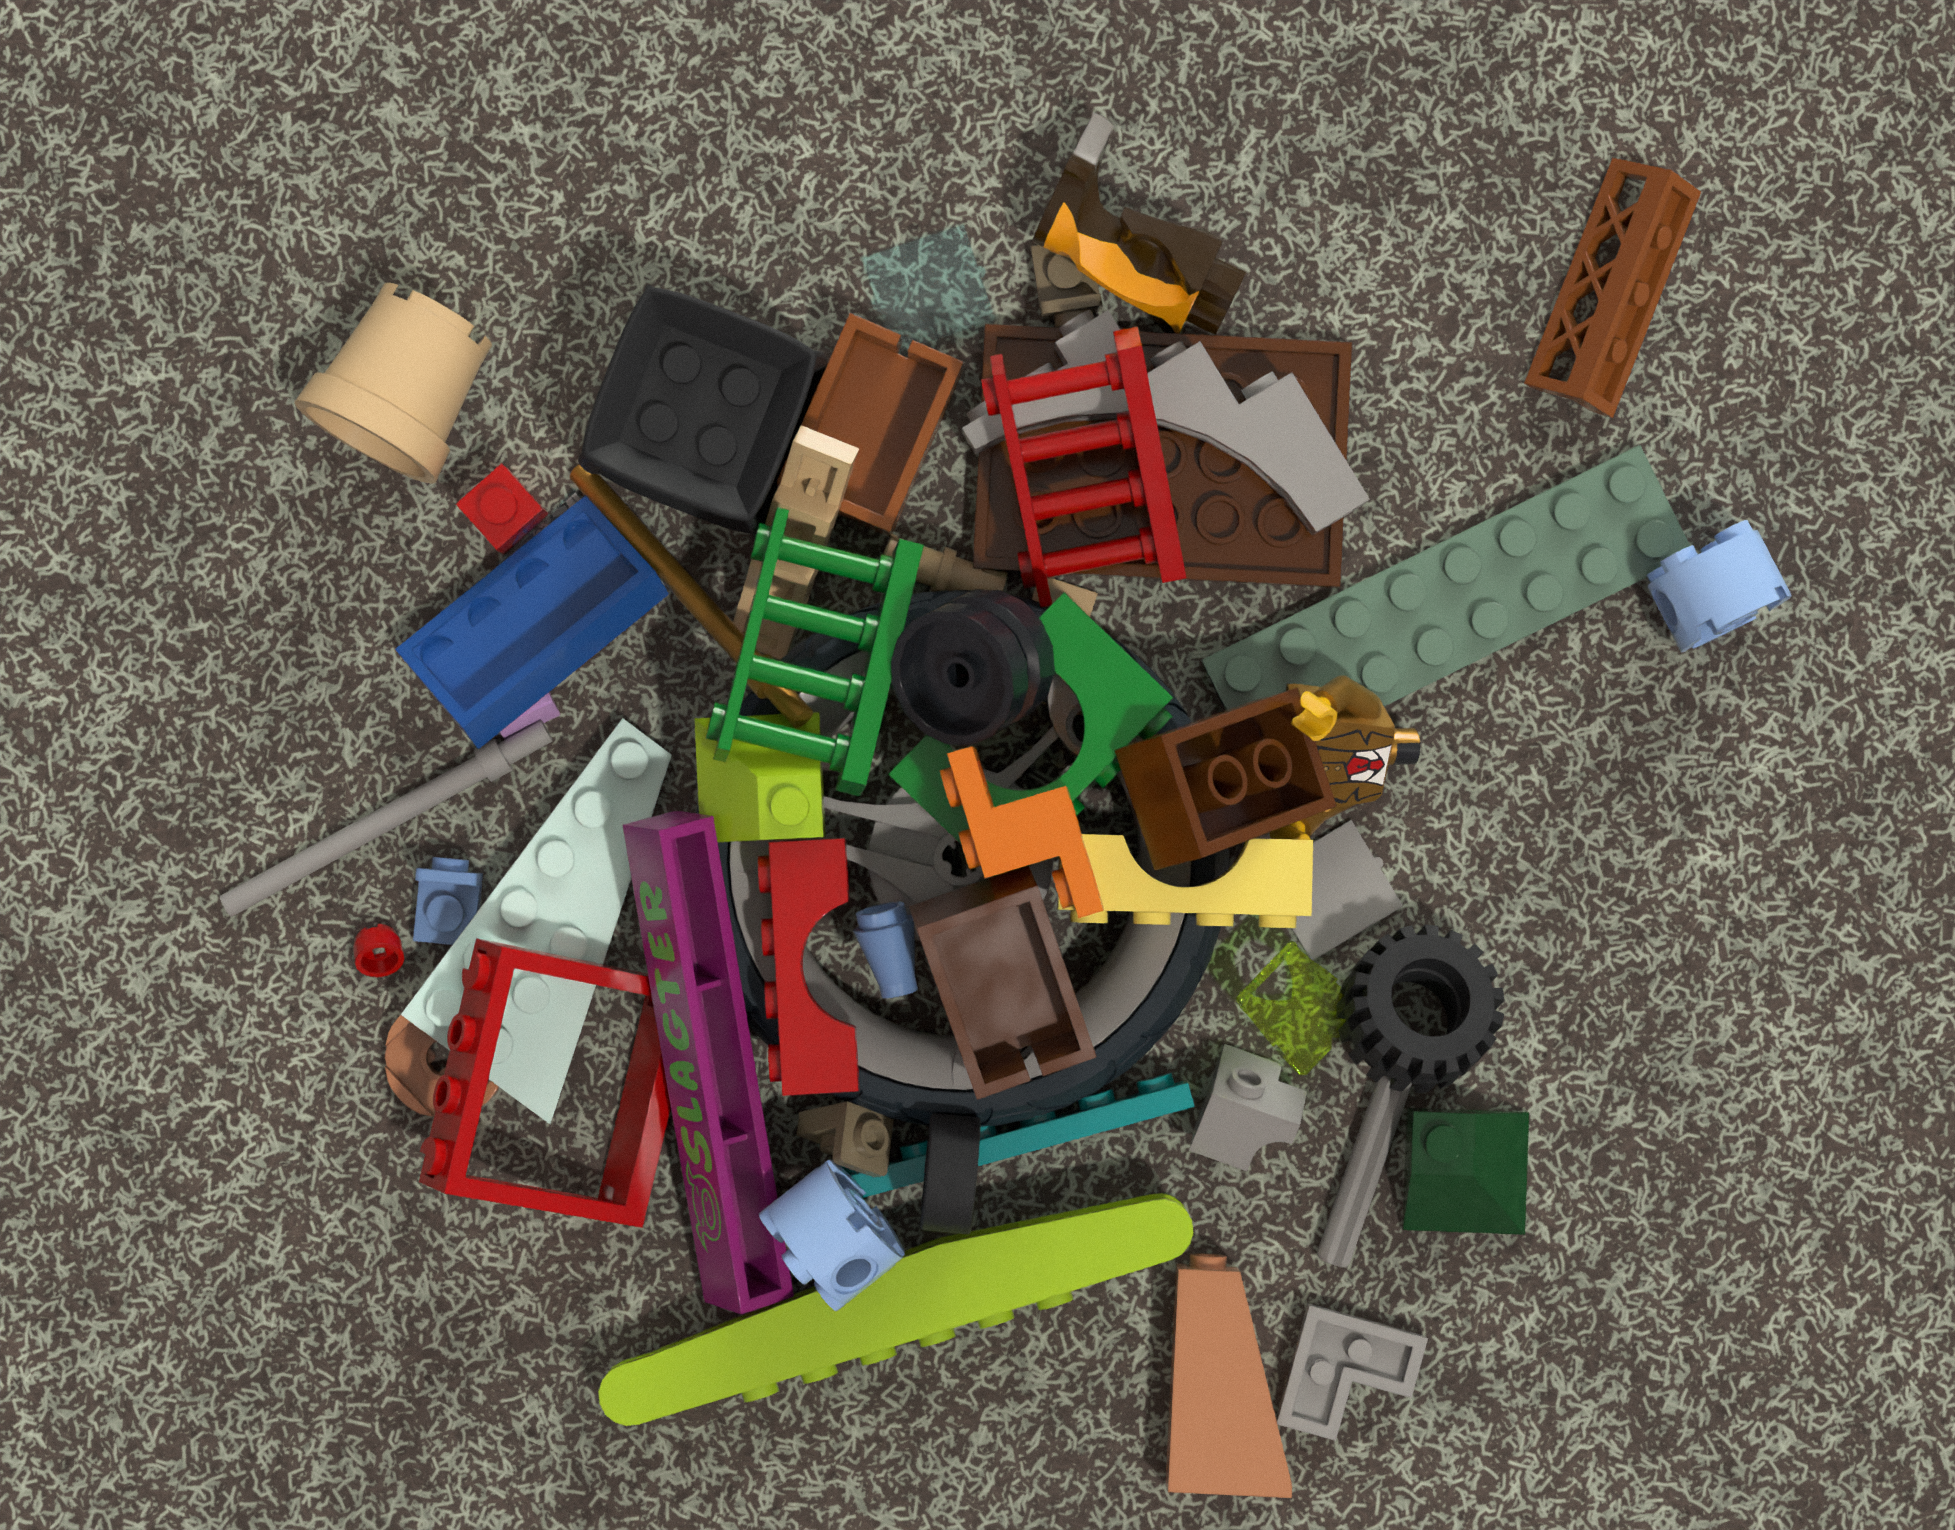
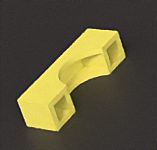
[1057,834,1313,928]

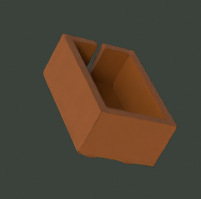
[776,313,964,537]

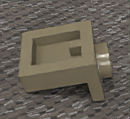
[1031,245,1103,328]
[797,1101,894,1178]

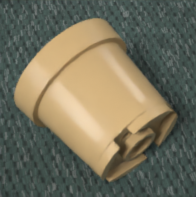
[294,283,492,484]

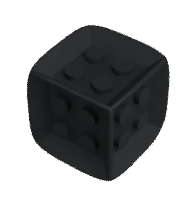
[578,285,828,537]

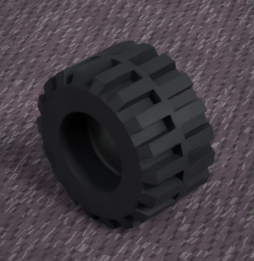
[1336,924,1505,1093]

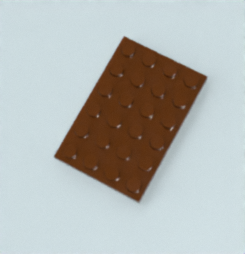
[973,324,1352,588]

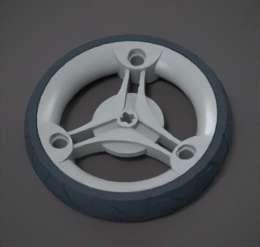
[696,590,1230,1127]

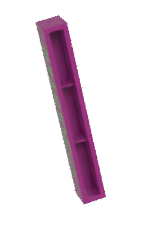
[622,811,794,1314]

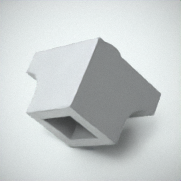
[1189,1044,1307,1171]

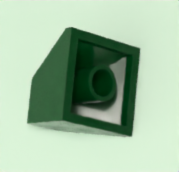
[1402,1107,1529,1235]

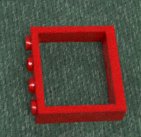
[419,938,671,1228]

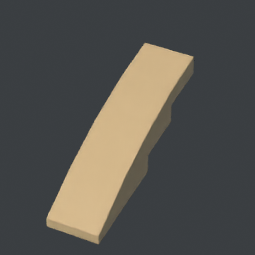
[733,425,859,660]

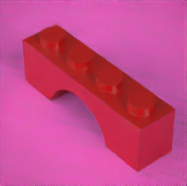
[758,838,860,1096]

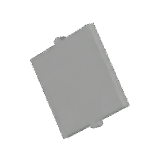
[1292,820,1403,961]

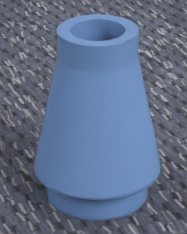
[853,901,918,998]

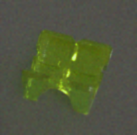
[1234,941,1346,1075]

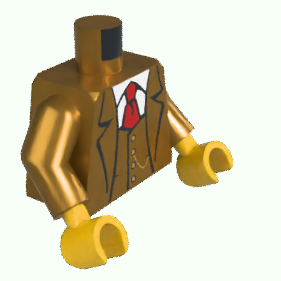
[1269,675,1420,840]

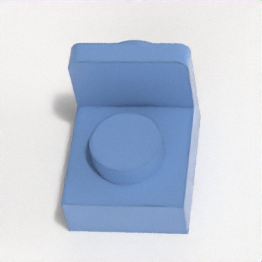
[413,857,483,945]

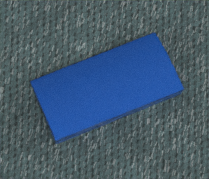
[395,495,669,749]

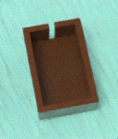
[909,865,1097,1100]

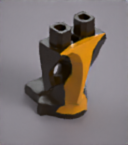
[1032,112,1246,335]

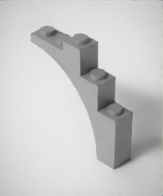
[962,309,1370,536]

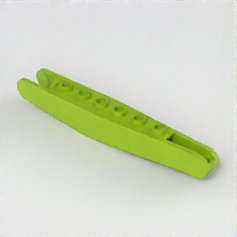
[598,1193,1193,1426]

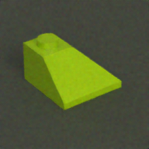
[694,712,826,843]

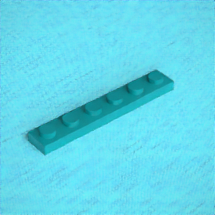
[841,1073,1195,1198]

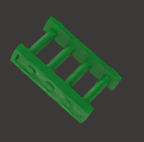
[706,507,924,796]

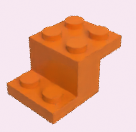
[940,746,1104,918]

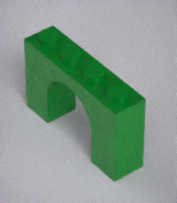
[888,593,1173,876]

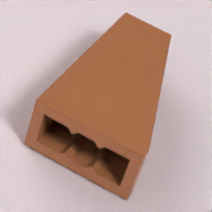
[1166,1253,1292,1498]

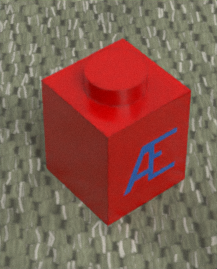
[456,463,549,555]

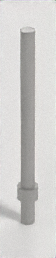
[220,720,553,917]

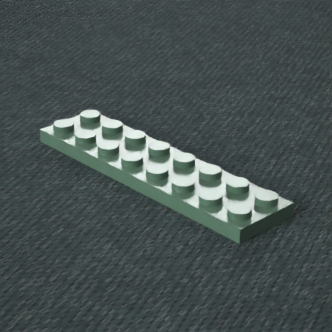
[1201,445,1690,710]

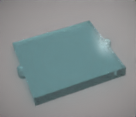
[863,225,995,352]

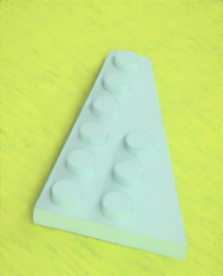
[401,718,672,1124]

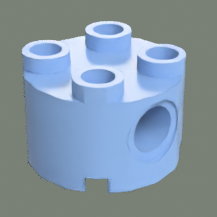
[1647,520,1792,653]
[759,1160,905,1311]

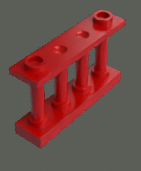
[981,327,1187,608]

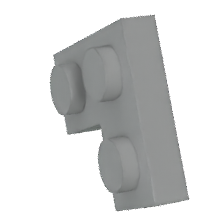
[1276,1303,1428,1441]

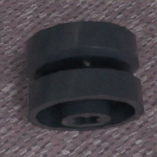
[891,589,1055,746]

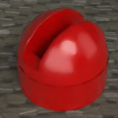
[353,924,404,977]

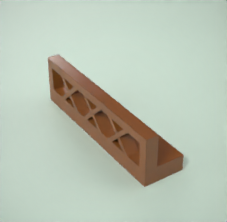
[1524,158,1701,418]

